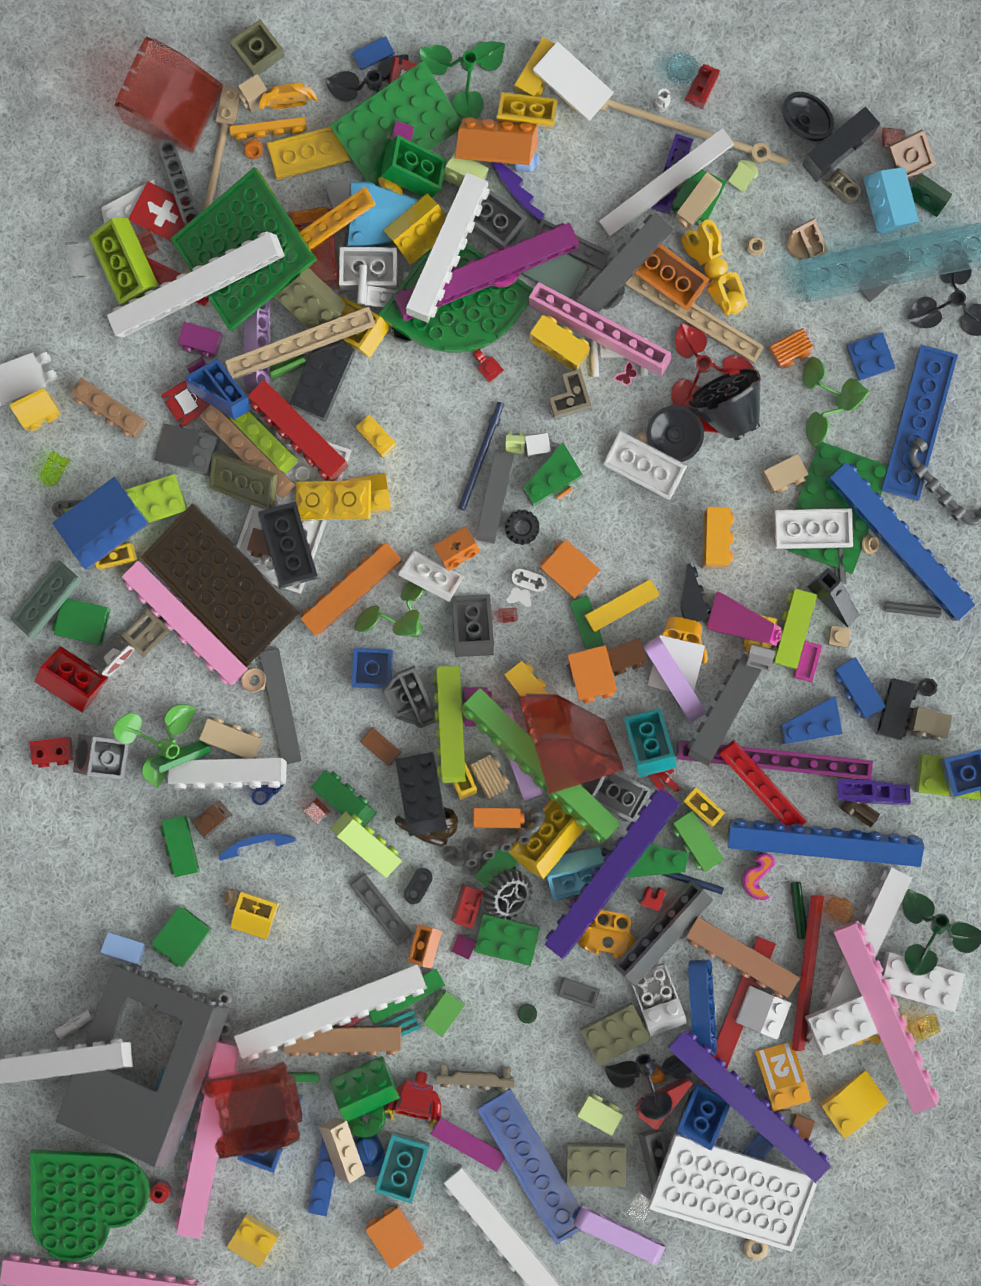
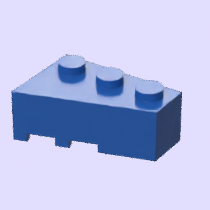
[779,696,843,744]

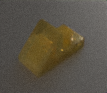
[906,1013,941,1043]

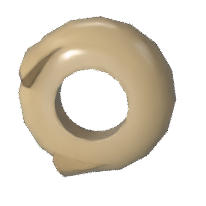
[242,668,266,692]
[743,1238,769,1260]

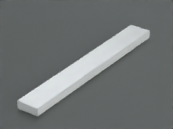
[599,128,734,237]

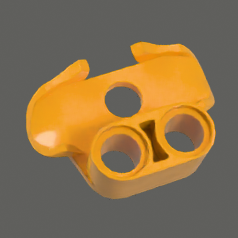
[259,82,318,110]
[655,616,708,664]
[578,910,636,958]

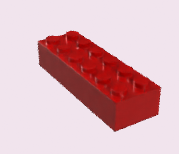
[248,380,349,481]

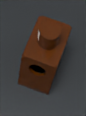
[192,801,232,839]

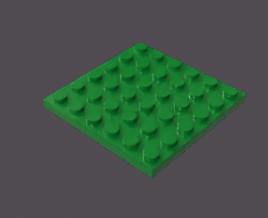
[171,167,317,331]

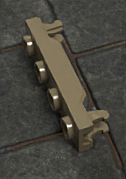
[436,1063,514,1091]

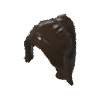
[394,807,458,845]

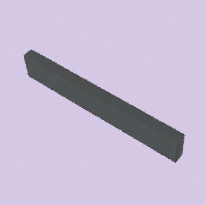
[260,648,302,764]

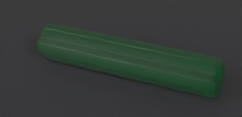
[790,882,807,939]

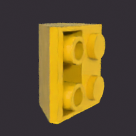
[230,891,280,940]

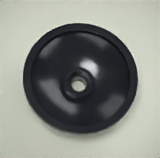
[782,92,834,141]
[647,405,704,462]

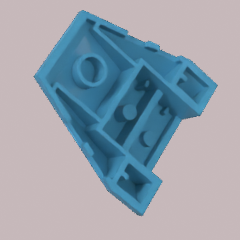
[344,181,419,247]

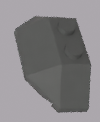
[383,666,437,728]

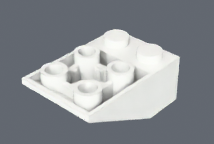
[631,964,687,1036]

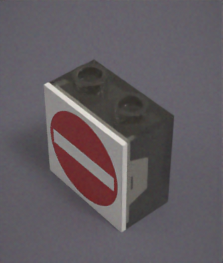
[88,632,135,677]

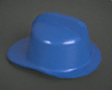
[353,1135,385,1178]

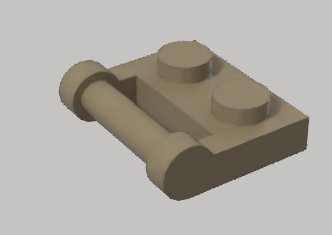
[120,607,171,658]

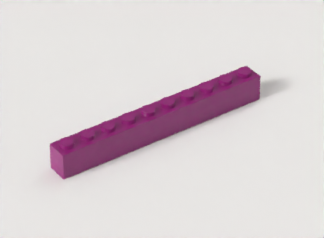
[394,222,579,322]
[676,740,873,780]

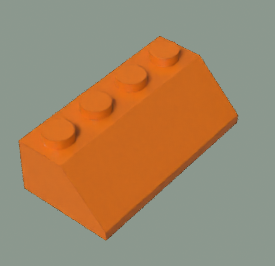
[455,118,538,165]
[635,244,711,311]

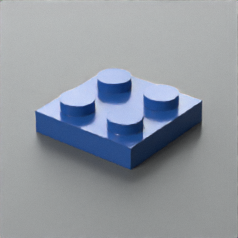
[846,332,896,381]

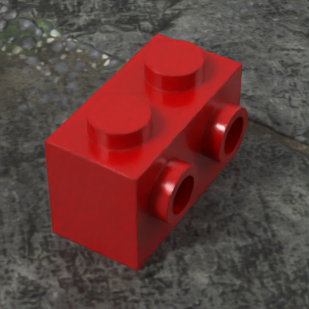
[29,737,74,768]

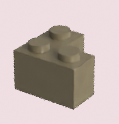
[549,369,591,420]
[907,707,952,741]

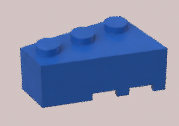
[185,358,251,420]

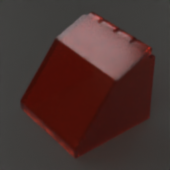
[114,36,223,154]
[519,694,624,794]

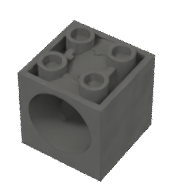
[73,734,129,780]

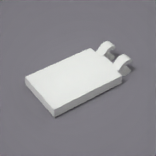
[0,352,58,407]

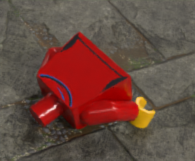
[385,1072,442,1130]

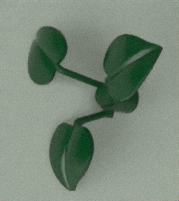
[902,889,981,976]

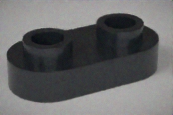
[404,868,433,904]

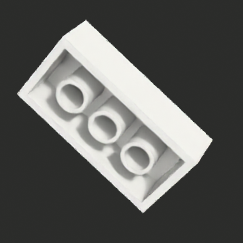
[881,951,965,1012]

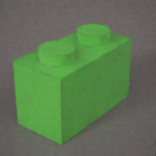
[423,990,465,1037]

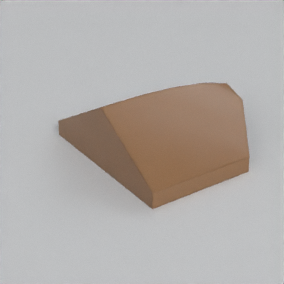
[787,218,829,264]

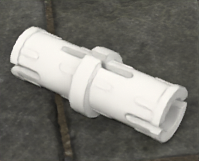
[655,88,670,112]
[55,1009,94,1040]

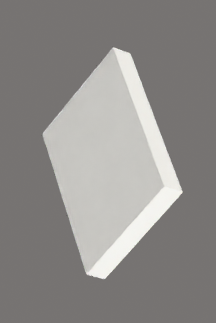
[398,550,464,602]

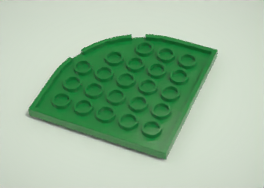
[379,244,534,353]

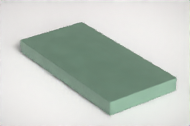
[513,230,588,299]
[10,560,82,639]

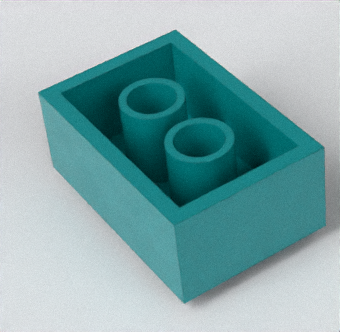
[624,708,677,777]
[374,1131,430,1204]

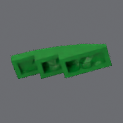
[368,968,445,1024]

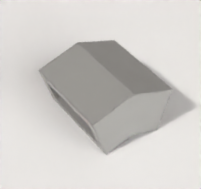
[746,644,775,671]

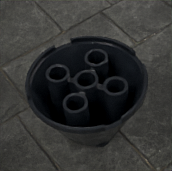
[688,368,761,441]

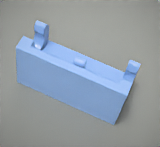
[100,932,145,966]

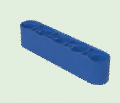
[688,960,717,1056]

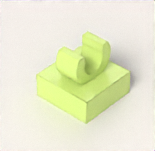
[505,431,525,454]

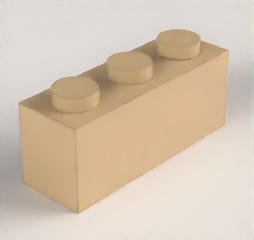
[199,717,263,759]
[319,1118,365,1183]

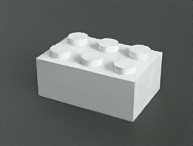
[339,247,398,290]
[805,994,878,1056]

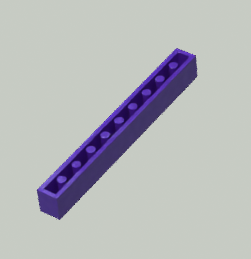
[544,788,682,959]
[667,1029,831,1184]

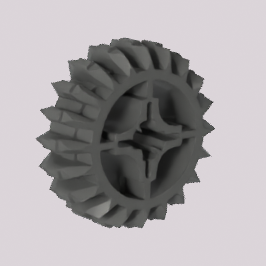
[482,868,533,919]

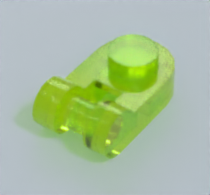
[40,451,71,486]

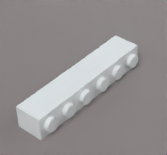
[168,758,287,790]

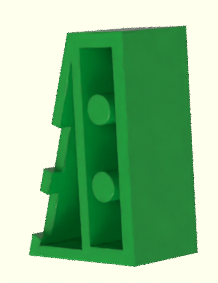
[523,442,583,507]
[310,770,377,826]
[626,844,689,878]

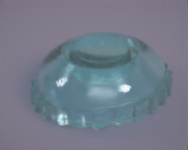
[666,53,699,84]

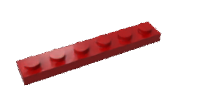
[719,740,807,826]

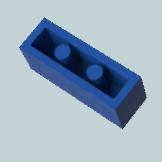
[833,657,886,719]

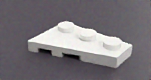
[101,179,156,224]

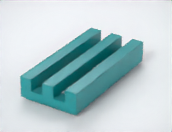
[377,1010,420,1036]

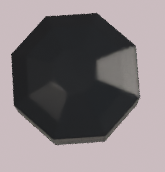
[917,678,938,697]

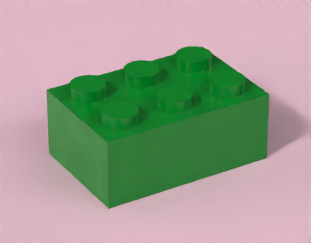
[381,135,446,198]
[474,913,540,966]
[329,1056,400,1121]

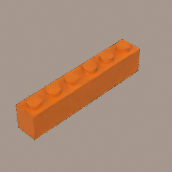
[300,542,403,637]

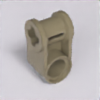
[824,168,860,205]

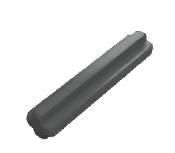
[884,601,942,618]

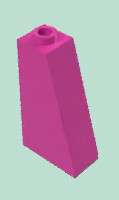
[707,592,782,646]

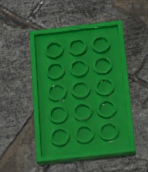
[329,61,462,187]
[784,442,888,574]

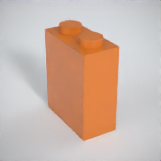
[540,540,600,599]
[567,645,617,704]
[473,807,524,828]
[365,1204,424,1270]

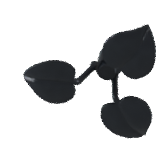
[325,54,409,101]
[908,250,981,336]
[605,1053,692,1120]

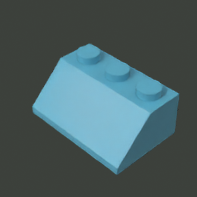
[863,167,919,234]
[547,846,604,902]

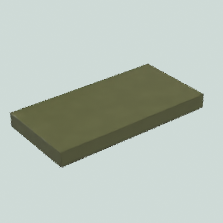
[209,451,277,510]

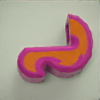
[741,853,775,900]

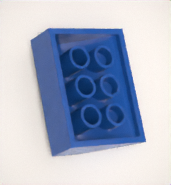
[52,477,149,570]

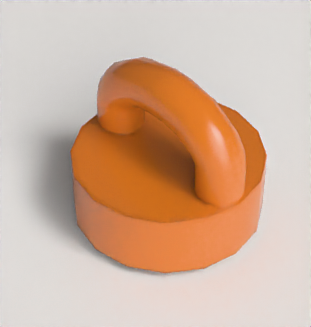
[244,139,263,159]
[645,1065,665,1084]

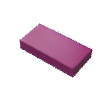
[793,641,822,683]

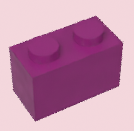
[178,321,223,358]

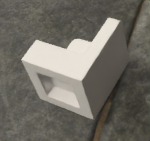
[525,433,550,458]

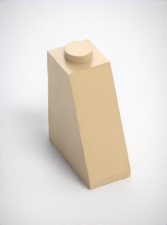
[675,172,722,229]

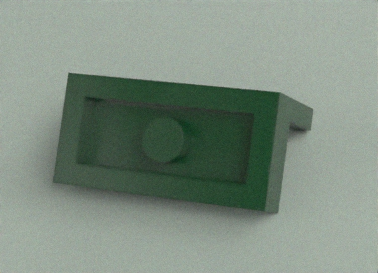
[911,174,952,217]

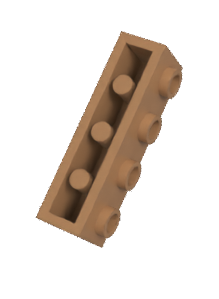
[70,378,147,439]

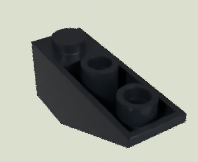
[680,563,711,622]
[807,568,860,628]

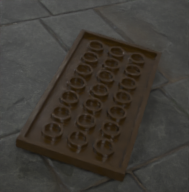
[141,503,300,667]

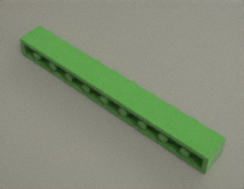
[461,688,621,844]

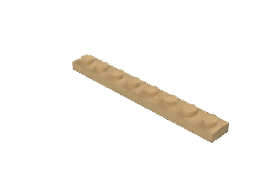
[624,273,765,364]
[225,307,376,380]

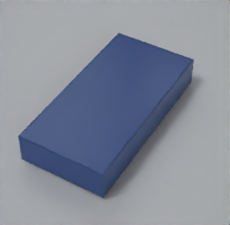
[352,36,395,71]

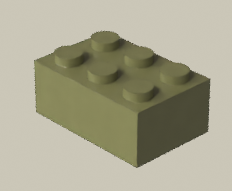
[274,267,345,329]
[580,1002,651,1066]
[566,1143,626,1187]

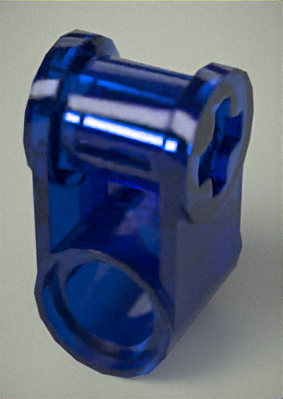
[251,782,287,806]

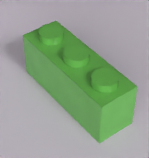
[671,810,724,872]

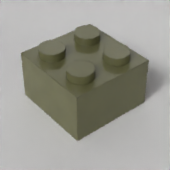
[230,19,285,76]

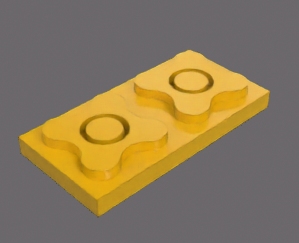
[267,127,350,181]
[296,480,371,521]

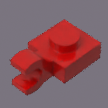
[473,349,504,383]

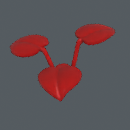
[671,323,755,409]

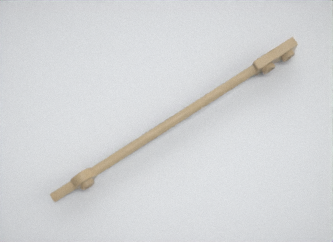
[183,85,241,307]
[599,99,789,165]

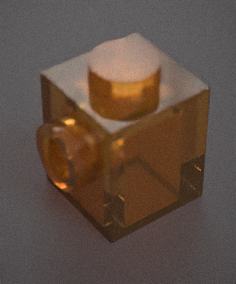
[823,895,855,925]

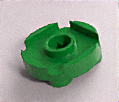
[347,1106,386,1138]

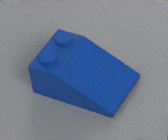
[676,1083,730,1151]

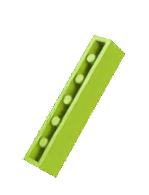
[433,665,466,783]

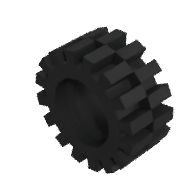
[505,509,539,545]

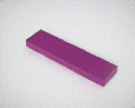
[430,1116,505,1172]

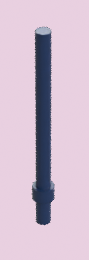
[458,402,505,511]

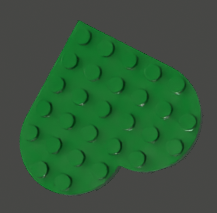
[30,1149,150,1261]

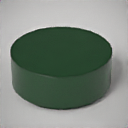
[518,1004,537,1024]

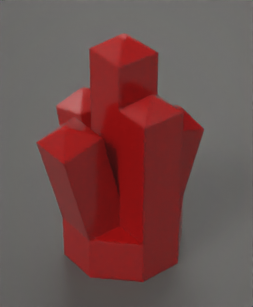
[648,769,680,792]

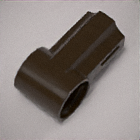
[839,800,880,828]

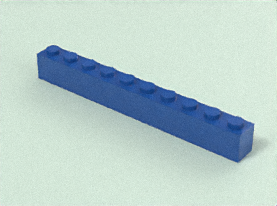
[826,462,975,621]
[727,818,924,867]

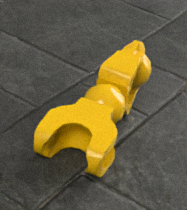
[681,220,748,317]

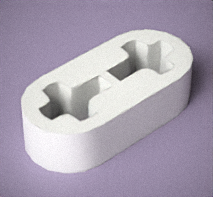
[512,569,547,593]

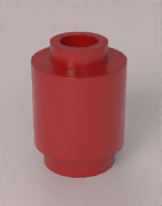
[149,1180,171,1204]

